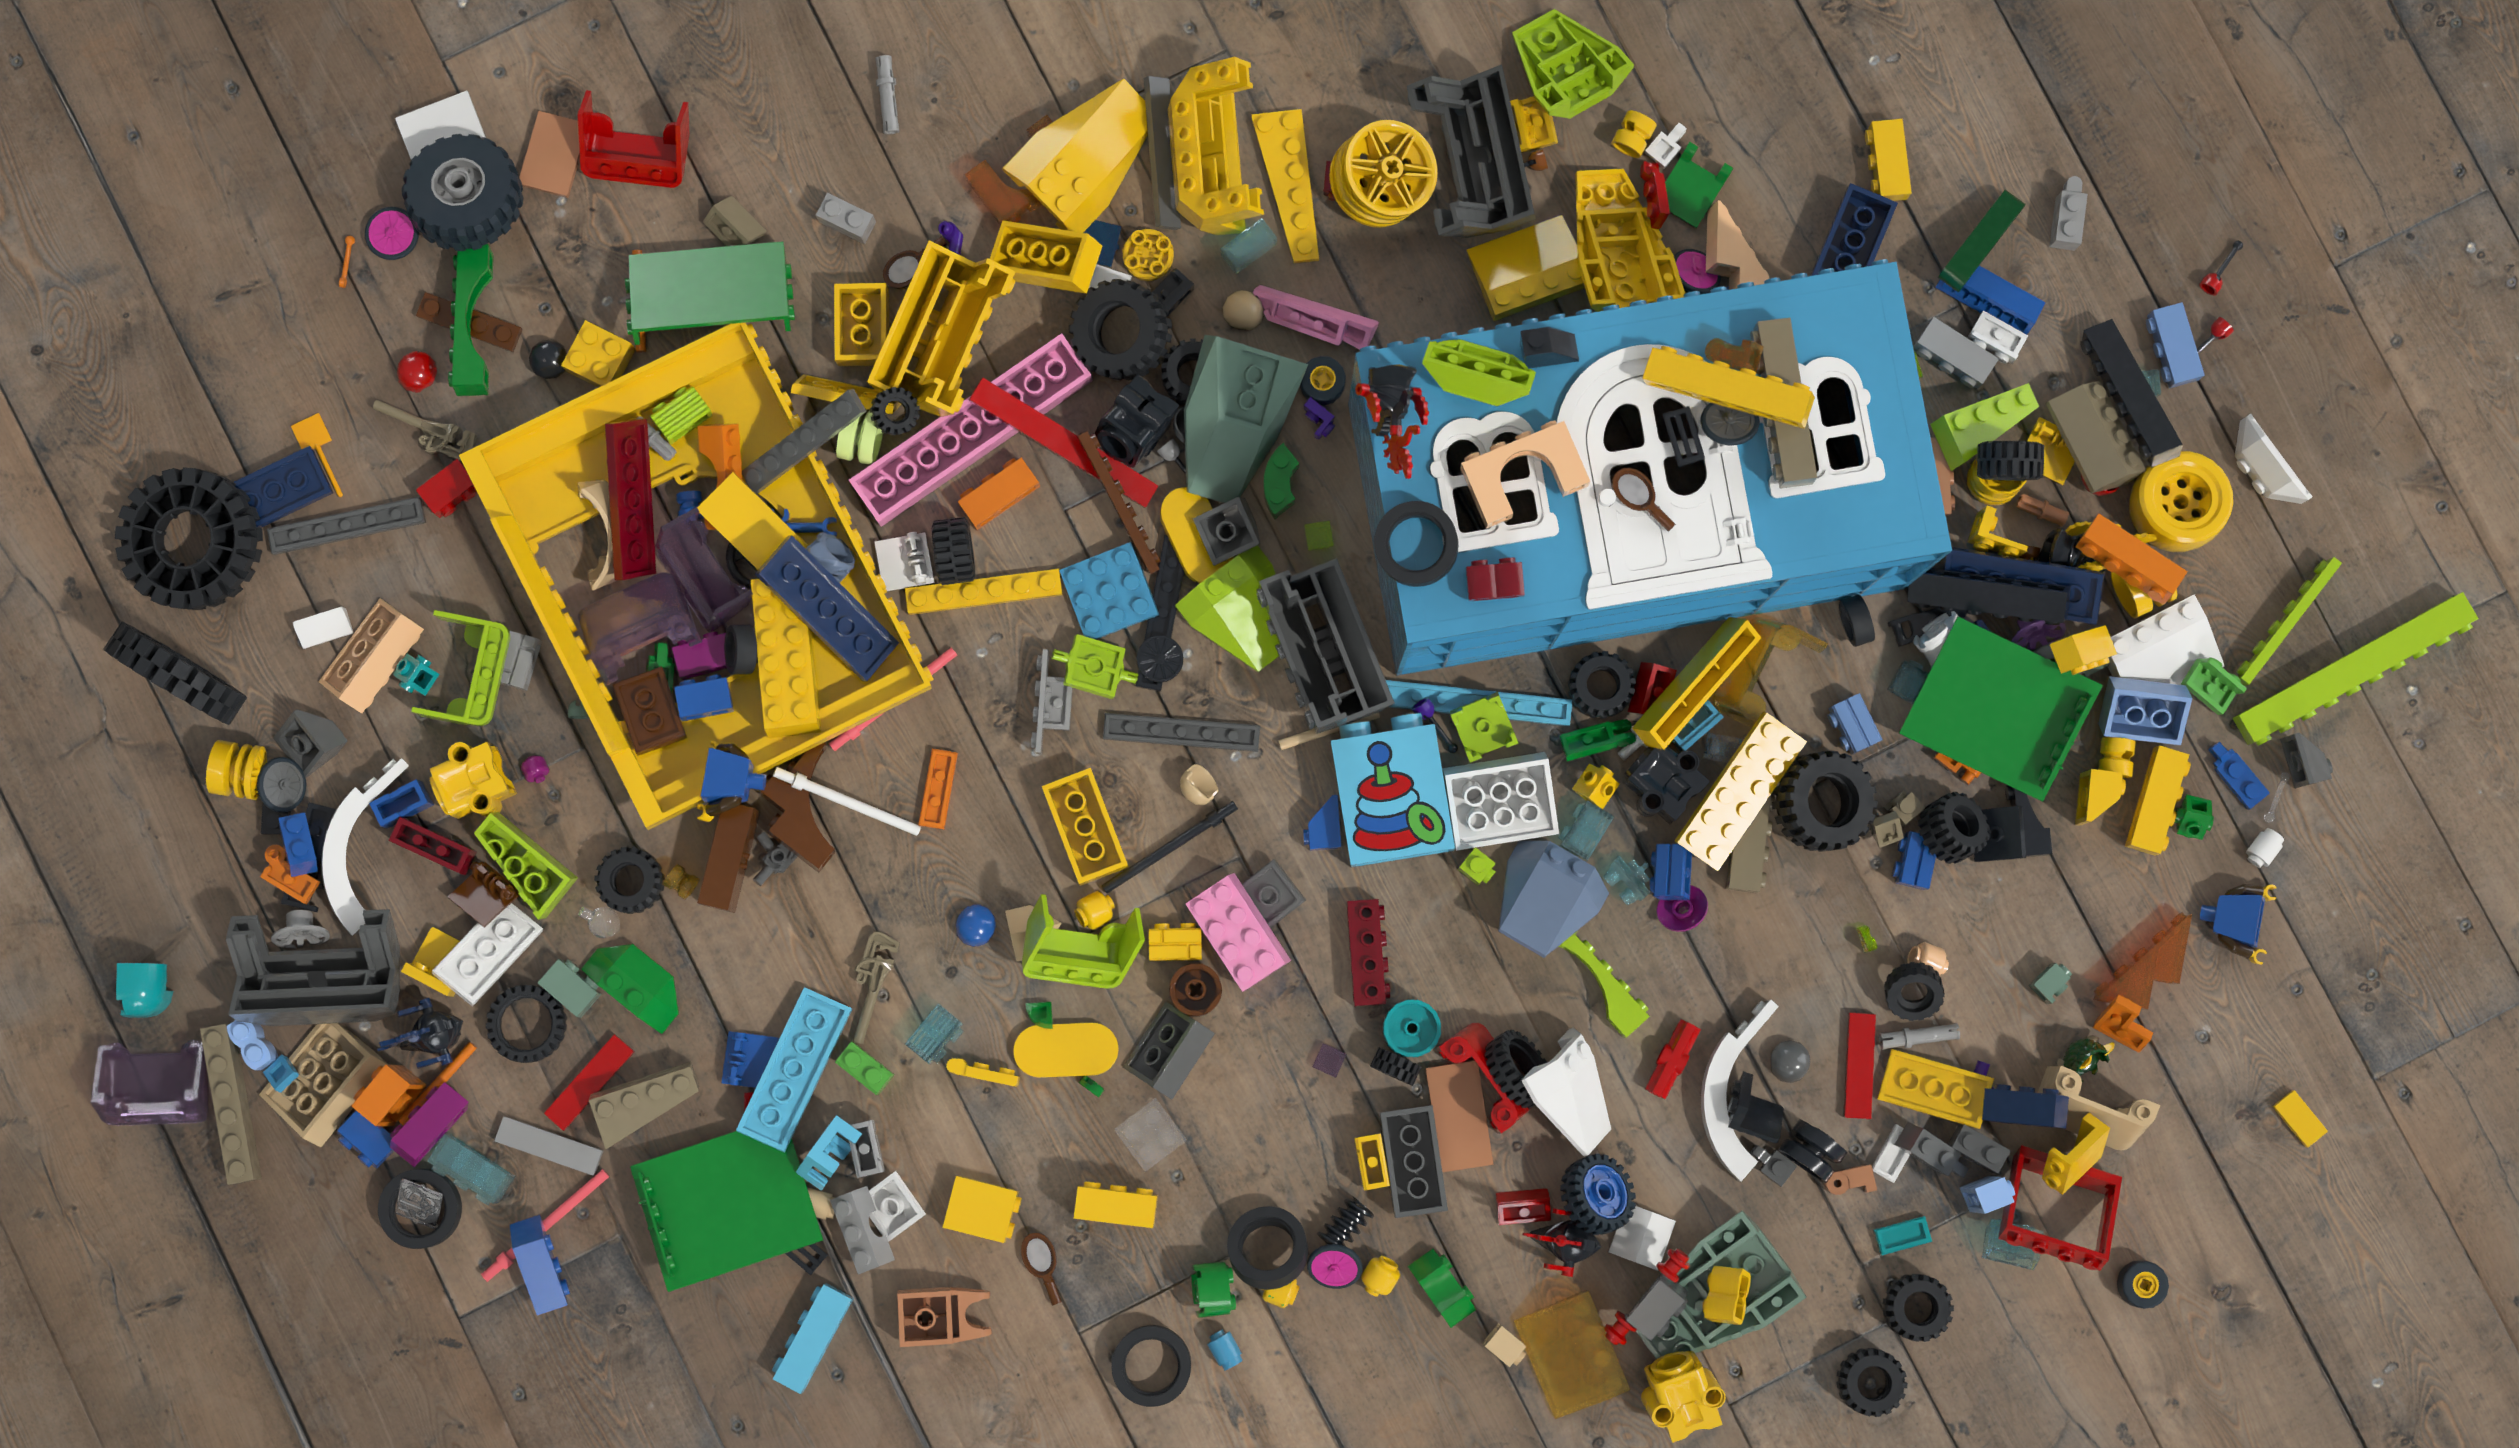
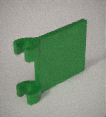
[1665,142,1733,229]

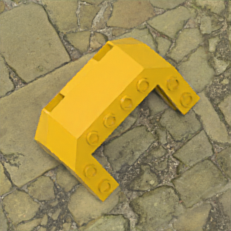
[1167,57,1264,235]
[867,240,1016,417]

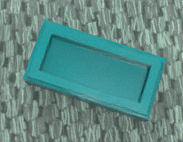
[1873,1216,1932,1255]

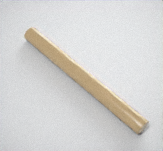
[1278,712,1380,750]

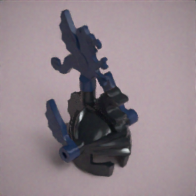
[377,998,463,1069]

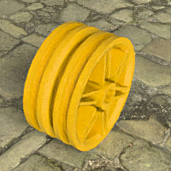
[1330,120,1437,228]

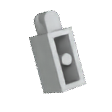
[2049,176,2088,251]

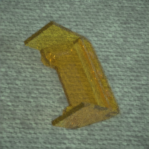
[1711,617,1828,728]

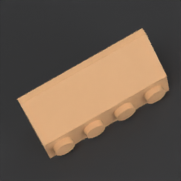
[318,598,424,713]

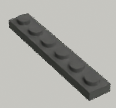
[742,389,867,494]

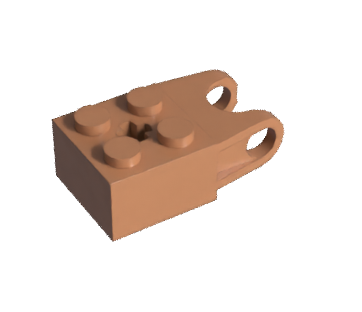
[897,1287,992,1347]

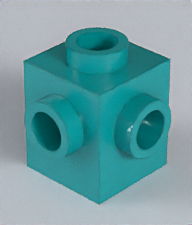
[393,653,440,696]

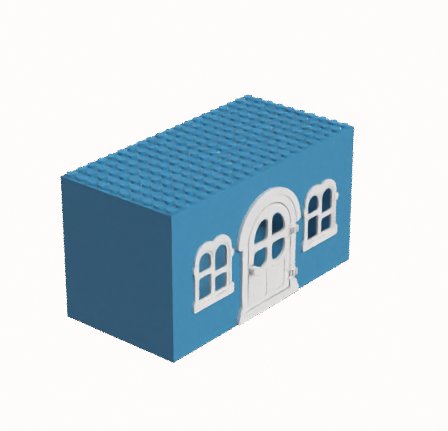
[1348,259,1952,676]

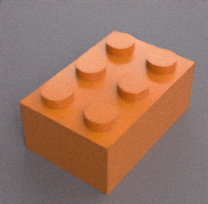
[351,1064,427,1126]

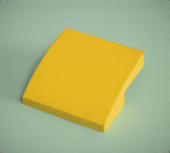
[1510,96,1558,153]

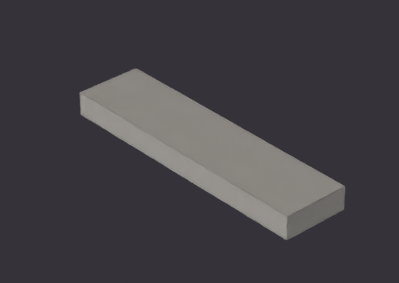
[495,1116,603,1176]

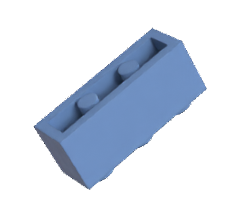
[2146,302,2205,388]

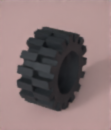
[870,387,920,435]
[1370,1047,1421,1086]

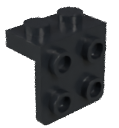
[1728,1071,1784,1143]

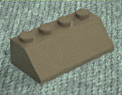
[2045,381,2146,493]

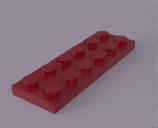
[605,419,657,580]

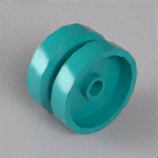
[1383,1000,1441,1057]

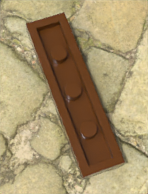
[416,292,523,353]

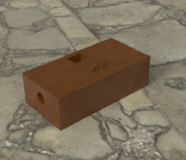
[697,805,760,913]

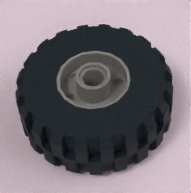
[402,134,524,251]

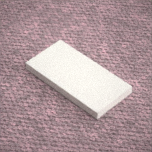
[432,903,543,1006]

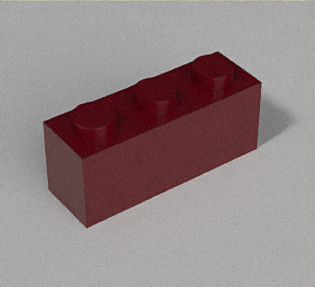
[388,817,477,875]

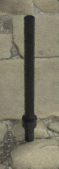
[1102,801,1238,894]

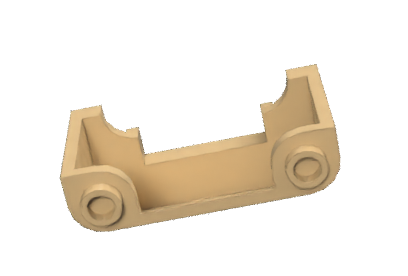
[2038,1066,2160,1150]

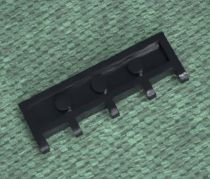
[281,802,336,913]

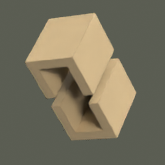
[1482,1323,1527,1367]

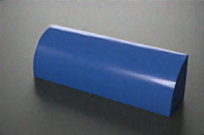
[1935,252,2046,335]

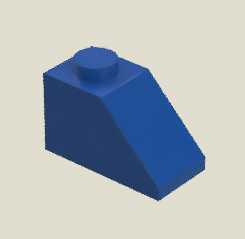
[1303,795,1341,851]

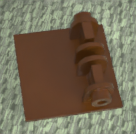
[447,861,520,928]

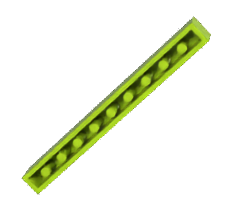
[2232,592,2479,746]

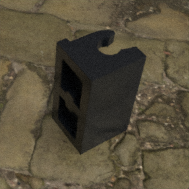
[1152,268,1194,317]

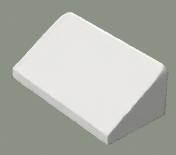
[293,607,353,649]

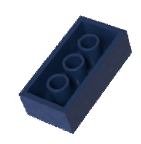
[1810,183,1898,276]

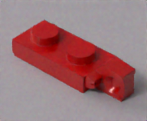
[1640,161,1670,229]

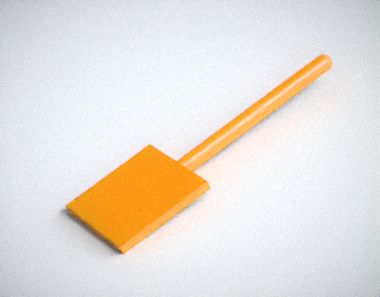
[291,413,343,497]

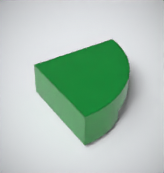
[1025,1002,1053,1029]
[1078,1076,1105,1098]

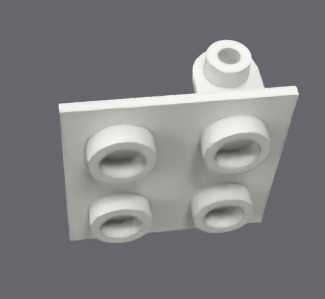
[875,532,934,592]

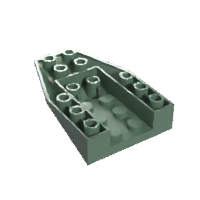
[1184,335,1308,503]

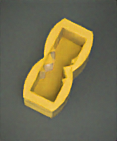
[1702,1266,1751,1325]

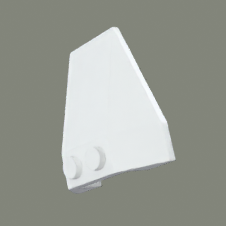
[1521,1028,1611,1157]

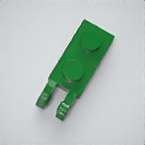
[1559,719,1636,761]

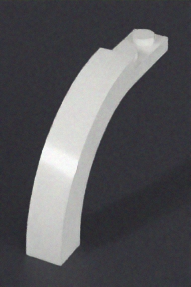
[321,758,409,936]
[1701,1000,1779,1182]

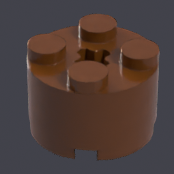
[1169,963,1222,1017]

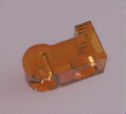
[1705,338,1764,373]

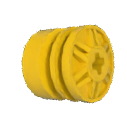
[1967,457,2027,505]
[2110,572,2177,618]
[206,740,267,800]

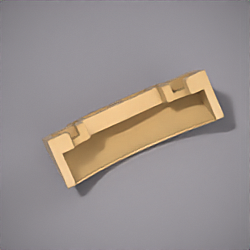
[578,480,616,590]

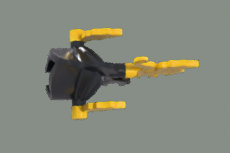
[2038,521,2157,572]

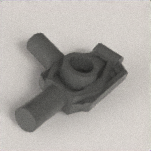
[753,832,797,886]

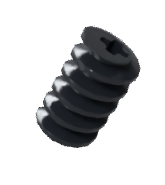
[1317,1196,1374,1247]

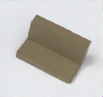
[703,196,766,246]

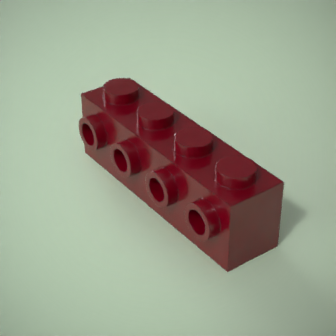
[1347,899,1390,1007]

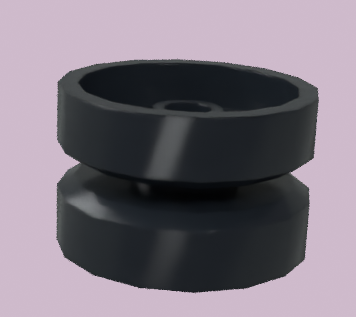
[1778,1119,1848,1183]

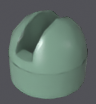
[568,700,589,719]

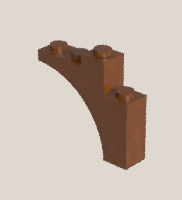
[761,742,835,873]

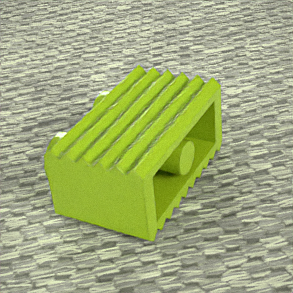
[650,386,712,445]

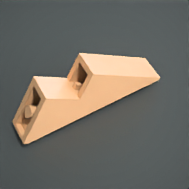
[1706,200,1770,290]

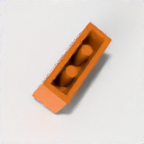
[957,457,1040,530]

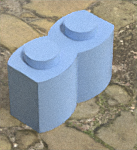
[227,1020,278,1071]

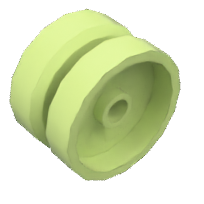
[836,410,884,465]

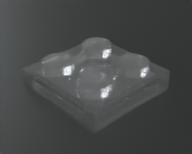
[1114,1098,1187,1172]

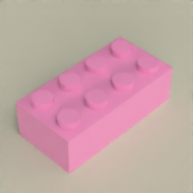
[1186,873,1291,992]

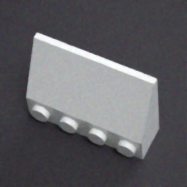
[2107,595,2225,685]
[1442,752,1559,851]

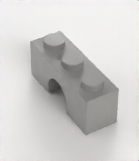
[830,1186,895,1274]

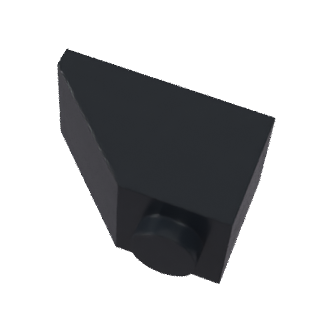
[1520,327,1579,369]

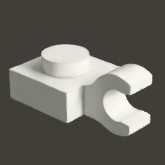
[1645,123,1687,169]

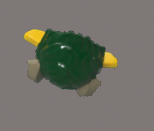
[2056,1035,2115,1082]

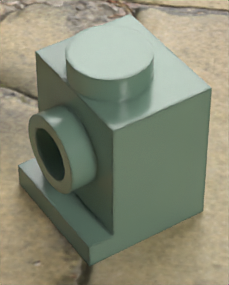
[2028,963,2072,1004]

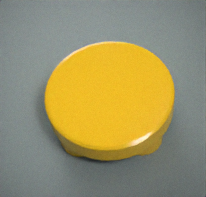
[1122,229,1174,281]

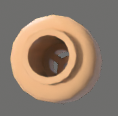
[1907,942,1949,975]

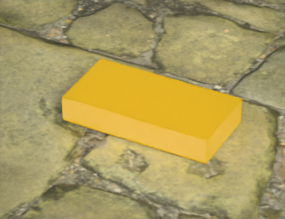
[2272,1090,2328,1148]

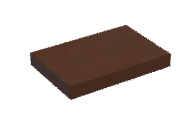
[612,666,687,756]

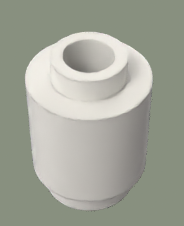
[2246,828,2284,868]

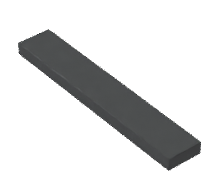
[1143,76,1181,230]
[267,497,426,555]
[1103,713,1260,752]

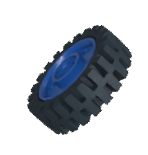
[1560,1154,1636,1235]

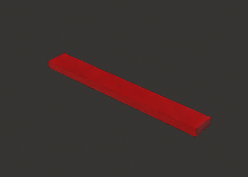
[969,377,1159,508]

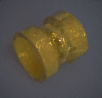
[663,864,700,900]

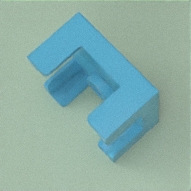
[796,1115,862,1191]

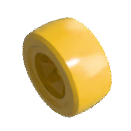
[2129,451,2233,552]

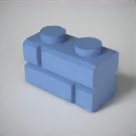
[1827,693,1883,755]

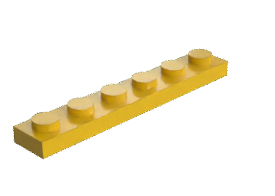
[905,569,1063,615]

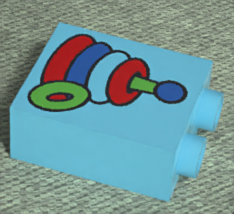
[1331,713,1455,867]

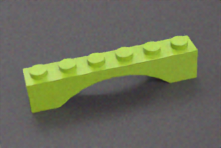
[1558,931,1650,1038]

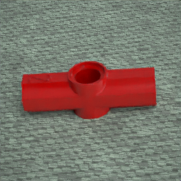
[1645,1019,1701,1100]

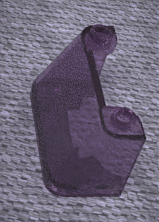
[91,1040,208,1126]

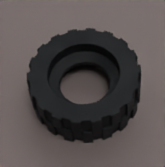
[1884,962,1945,1021]

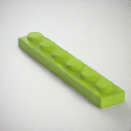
[2236,557,2342,686]

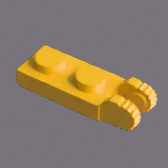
[946,1058,1020,1087]

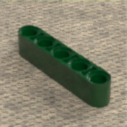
[1938,189,2026,293]

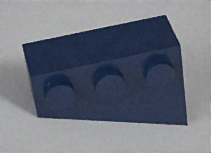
[1982,1084,2069,1128]

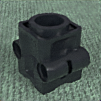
[1095,375,1179,468]
[1624,746,1710,824]

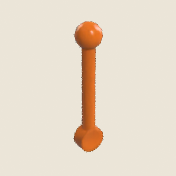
[339,235,355,288]

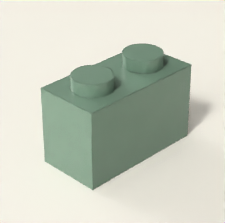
[538,959,602,1018]

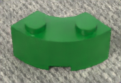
[1263,443,1299,520]
[1407,1249,1477,1328]

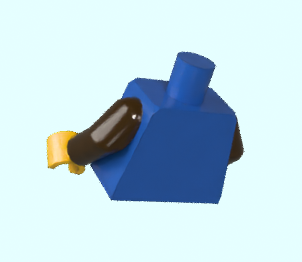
[697,741,766,822]
[2200,884,2276,965]

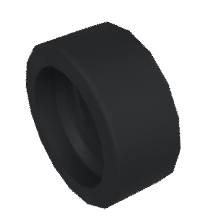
[1839,595,1875,647]
[724,624,757,674]

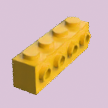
[2125,745,2191,856]

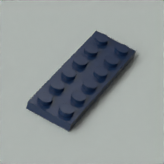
[755,535,899,681]
[1944,547,2105,625]

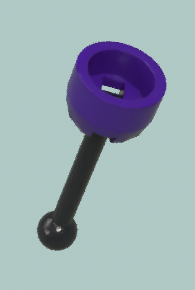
[1411,697,1458,753]

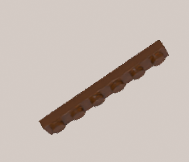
[1077,431,1161,574]

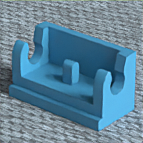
[1671,700,1724,752]

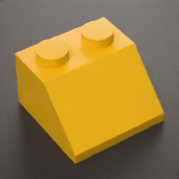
[2075,769,2126,826]

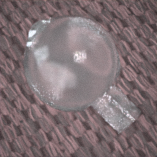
[578,907,620,938]

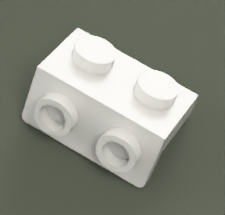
[1967,311,2028,364]

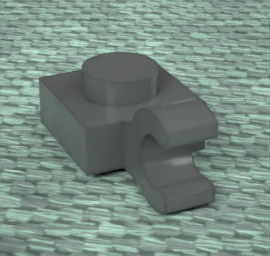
[1749,1145,1797,1187]

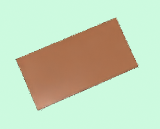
[1425,1061,1494,1172]

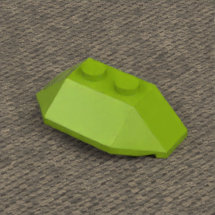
[1422,339,1536,406]

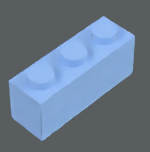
[1960,1176,2015,1214]

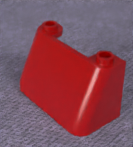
[1436,1023,1531,1134]

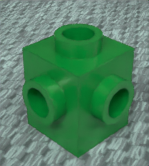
[2174,794,2214,840]

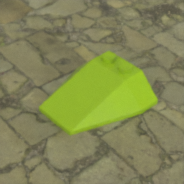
[1512,9,1634,119]
[1175,545,1279,672]

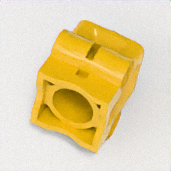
[429,742,517,819]
[1641,1351,1726,1443]

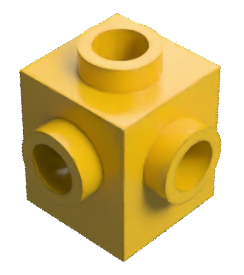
[1572,763,1620,810]

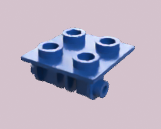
[721,1031,780,1088]

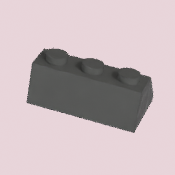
[1123,1002,1215,1100]

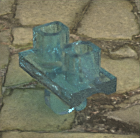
[1603,857,1650,905]

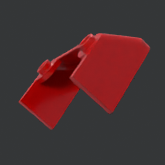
[577,90,689,188]

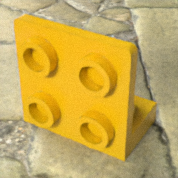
[1967,505,2028,558]
[401,927,460,997]

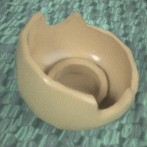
[1223,290,1264,330]
[1180,764,1218,805]

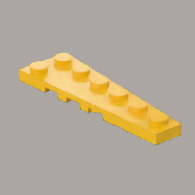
[1251,109,1319,263]

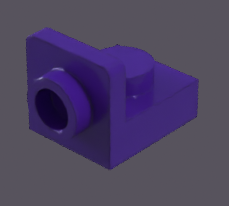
[1304,397,1335,440]

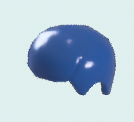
[956,904,996,947]

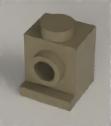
[1883,790,1925,826]

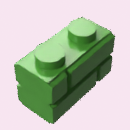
[835,1042,895,1095]

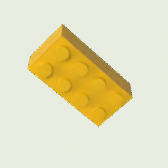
[990,221,1102,294]
[1042,768,1129,886]

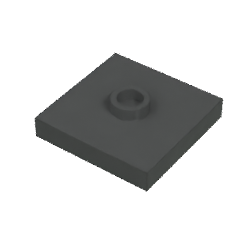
[1242,859,1306,928]

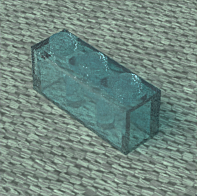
[428,1134,516,1205]

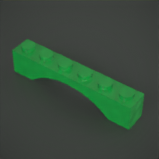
[448,244,494,396]

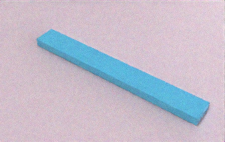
[1386,680,1572,726]

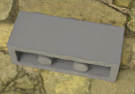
[1913,317,1999,389]

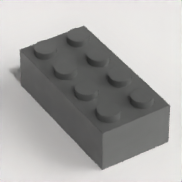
[1379,1105,1448,1218]

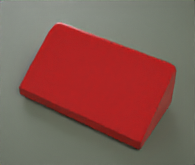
[1496,1188,1551,1225]

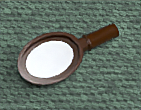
[883,236,947,289]
[1612,468,1676,532]
[1021,1233,1062,1306]

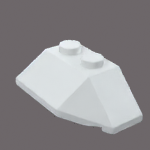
[2235,414,2313,504]

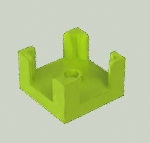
[1450,692,1518,763]

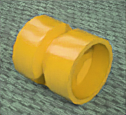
[1611,110,1657,158]
[2098,737,2136,778]

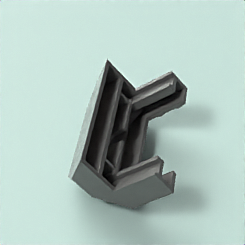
[1407,64,1536,238]
[1256,559,1395,734]
[226,909,400,1026]

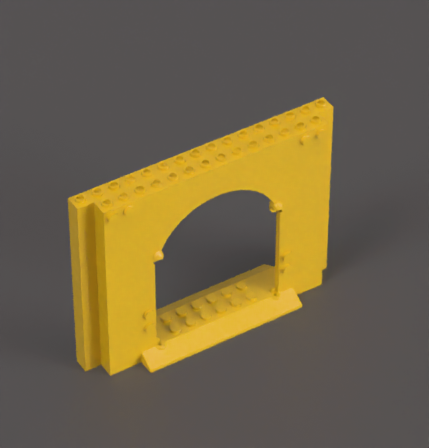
[459,323,934,830]

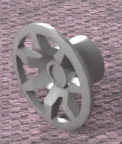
[271,910,330,949]

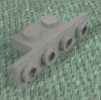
[1031,649,1073,755]

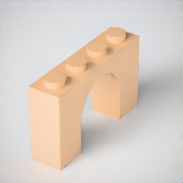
[1460,420,1590,529]

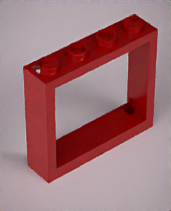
[1998,1145,2122,1271]

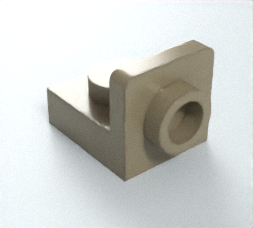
[1870,811,1904,848]

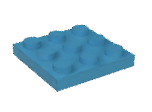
[1059,542,1159,640]

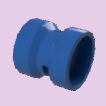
[676,491,704,521]

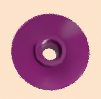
[1657,885,1708,932]

